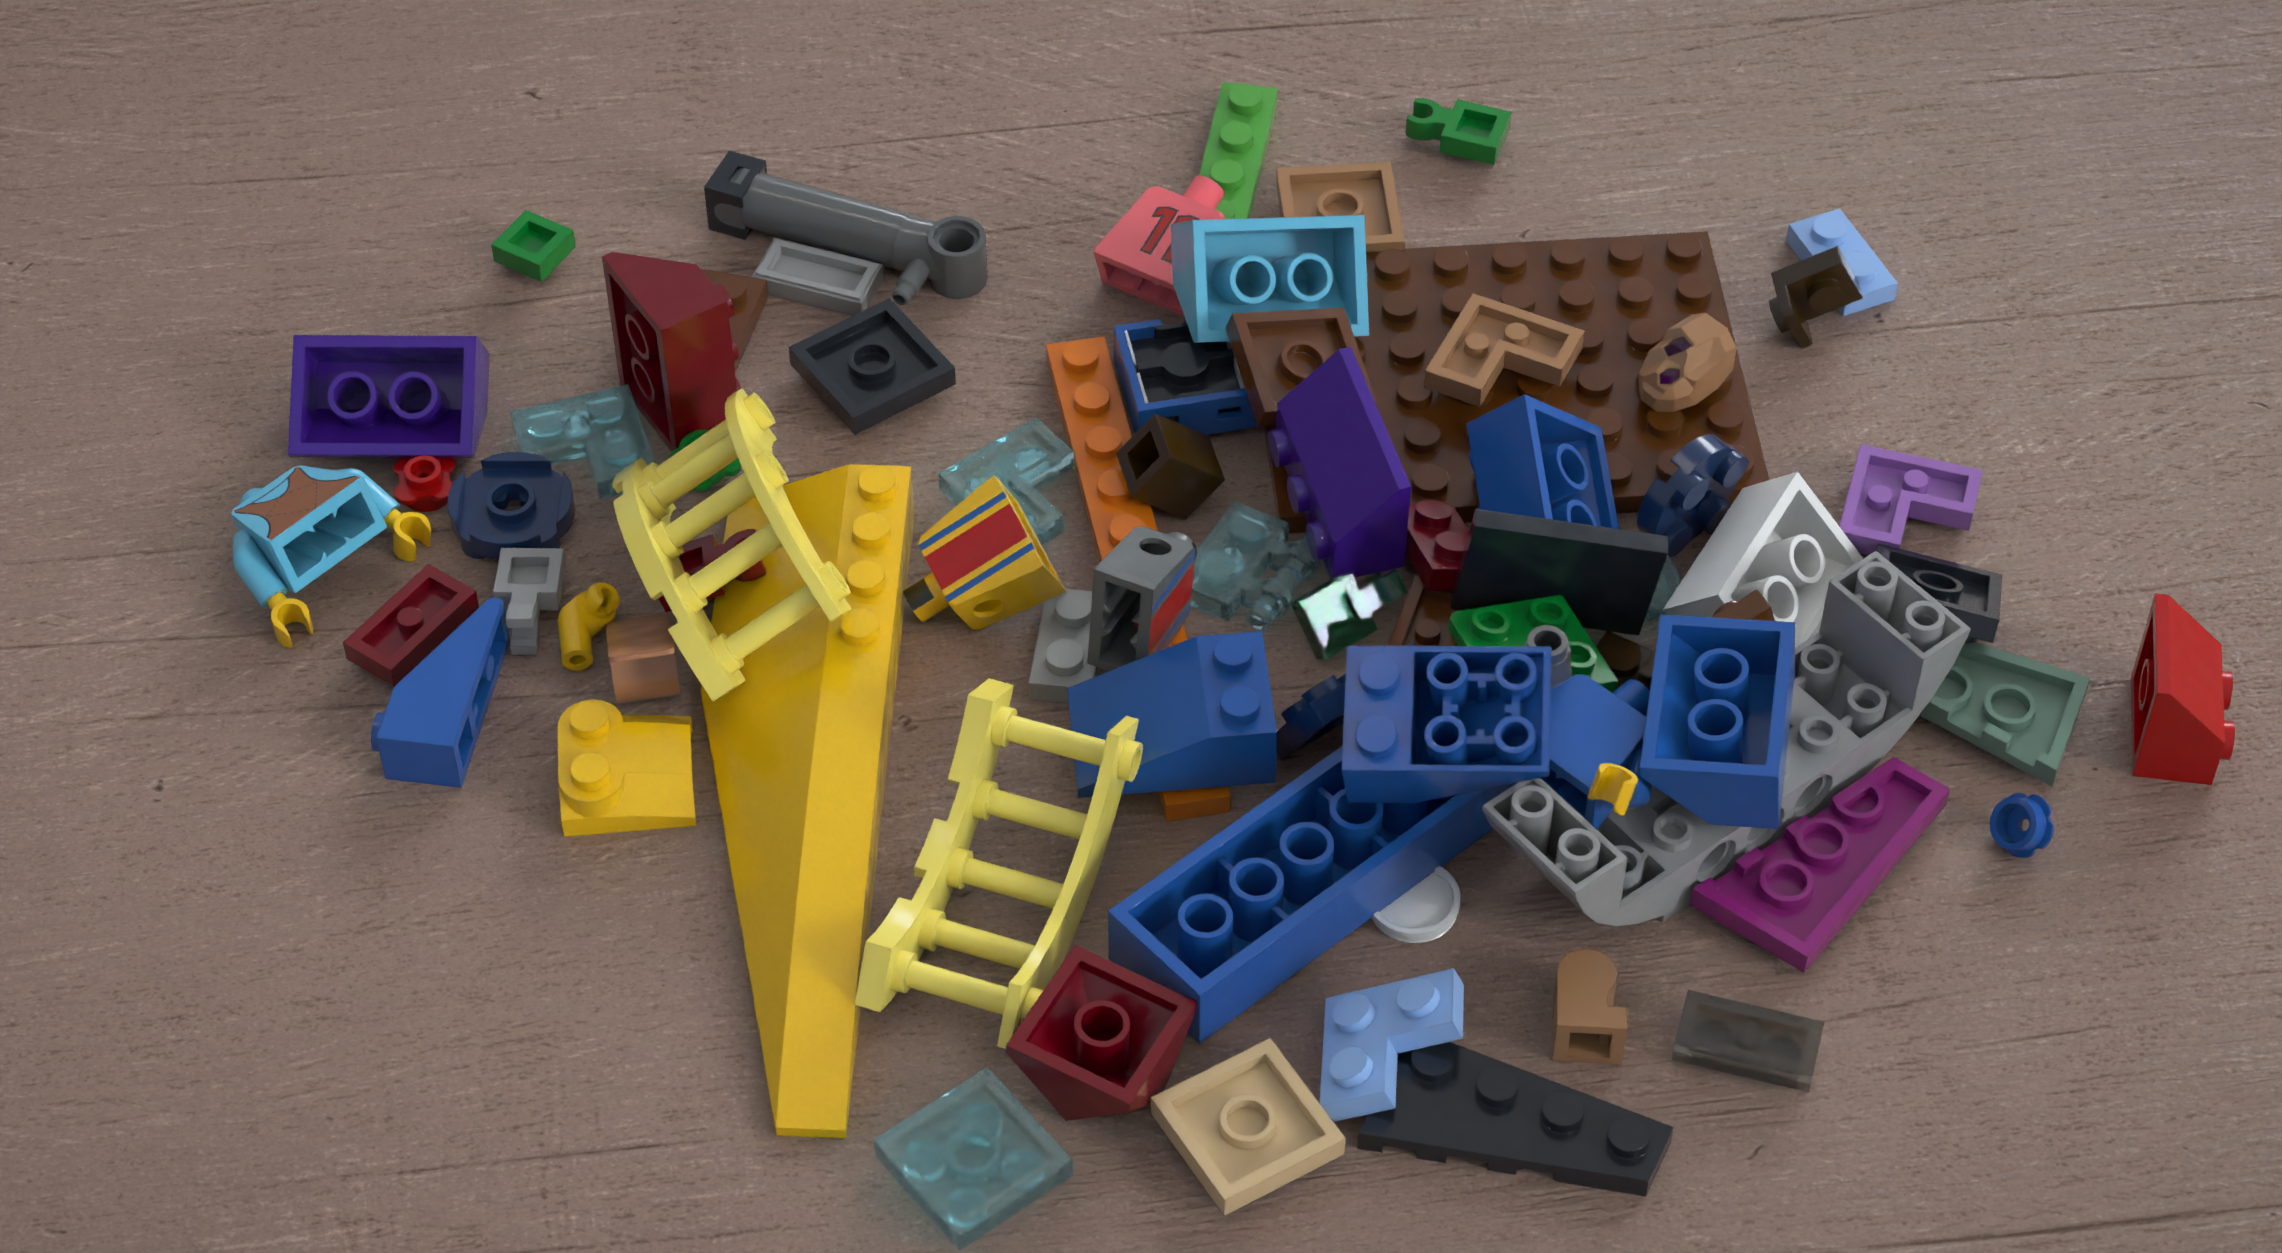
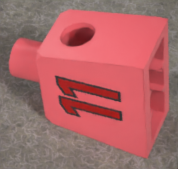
[1093,175,1225,316]

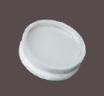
[1372,866,1461,943]

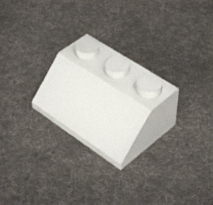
[1663,472,1864,648]

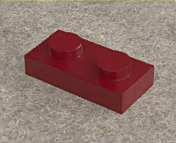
[1406,500,1469,591]
[343,564,479,687]

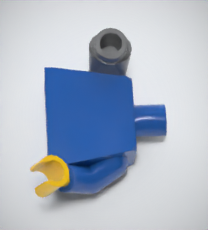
[1523,625,1653,829]

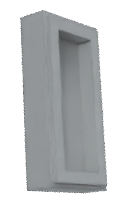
[752,238,884,316]

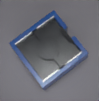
[1113,316,1257,435]

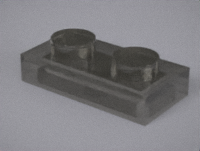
[1672,990,1824,1093]

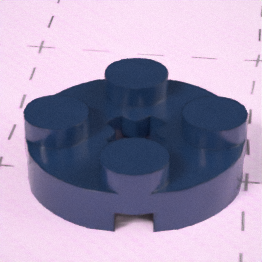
[1637,434,1749,557]
[448,452,575,560]

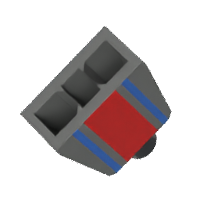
[1087,526,1197,671]

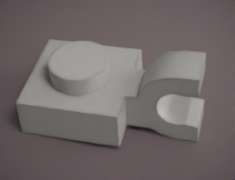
[493,548,566,655]

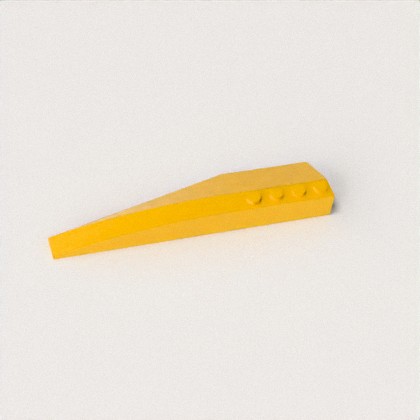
[701,464,914,1138]

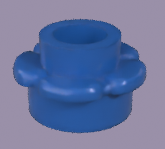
[1990,793,2054,858]

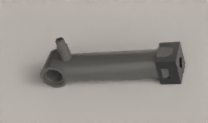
[704,150,988,305]

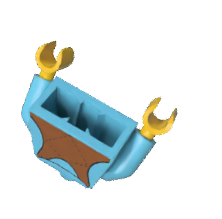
[231,465,431,648]

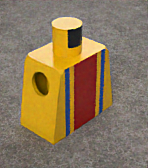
[903,475,1066,630]

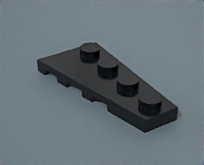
[1357,1042,1674,1197]

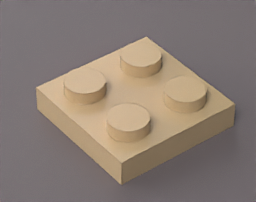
[1151,1038,1346,1216]

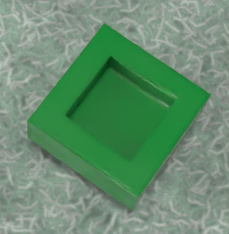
[491,210,576,282]

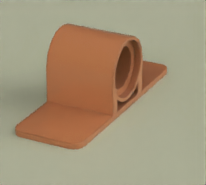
[606,614,681,704]

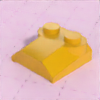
[557,699,696,837]

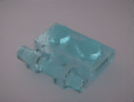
[1191,500,1321,630]

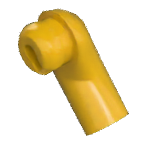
[557,582,620,671]

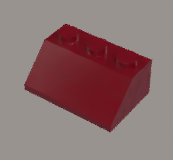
[602,252,742,452]

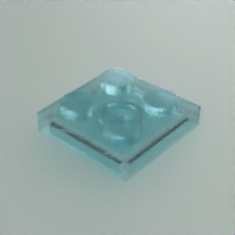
[874,1067,1073,1251]

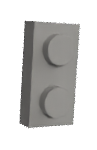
[1029,589,1099,703]

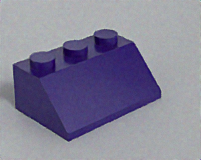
[288,335,490,458]
[1268,346,1411,583]

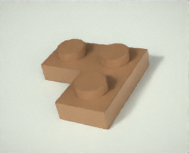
[1424,293,1585,407]

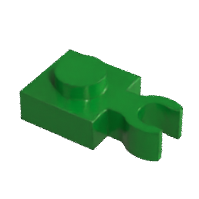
[1405,98,1512,165]

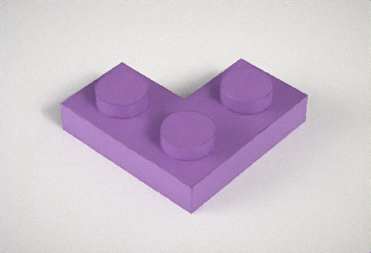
[1839,444,1983,555]

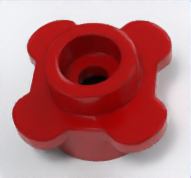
[393,455,455,512]

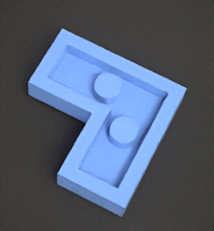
[1320,968,1464,1122]

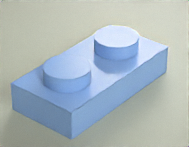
[1786,208,1898,316]

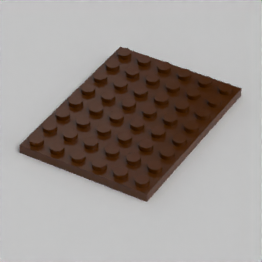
[1264,231,1769,534]

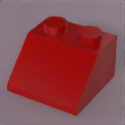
[2131,593,2235,785]

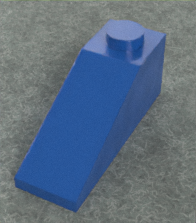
[371,597,510,788]

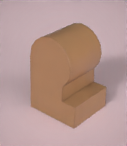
[1552,948,1627,1065]

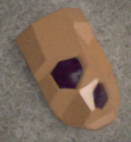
[1639,313,1737,412]

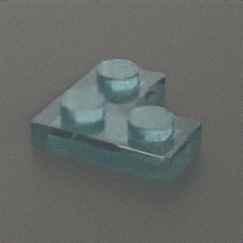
[510,384,655,499]
[938,417,1074,545]

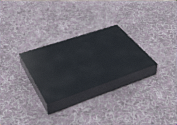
[1451,509,1668,636]

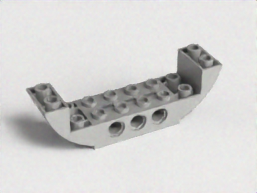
[1482,551,1971,926]

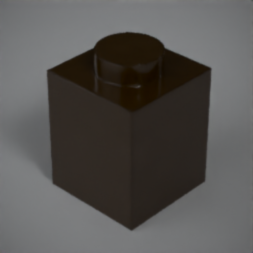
[1116,413,1225,519]

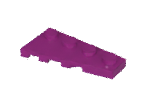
[1690,757,1950,973]

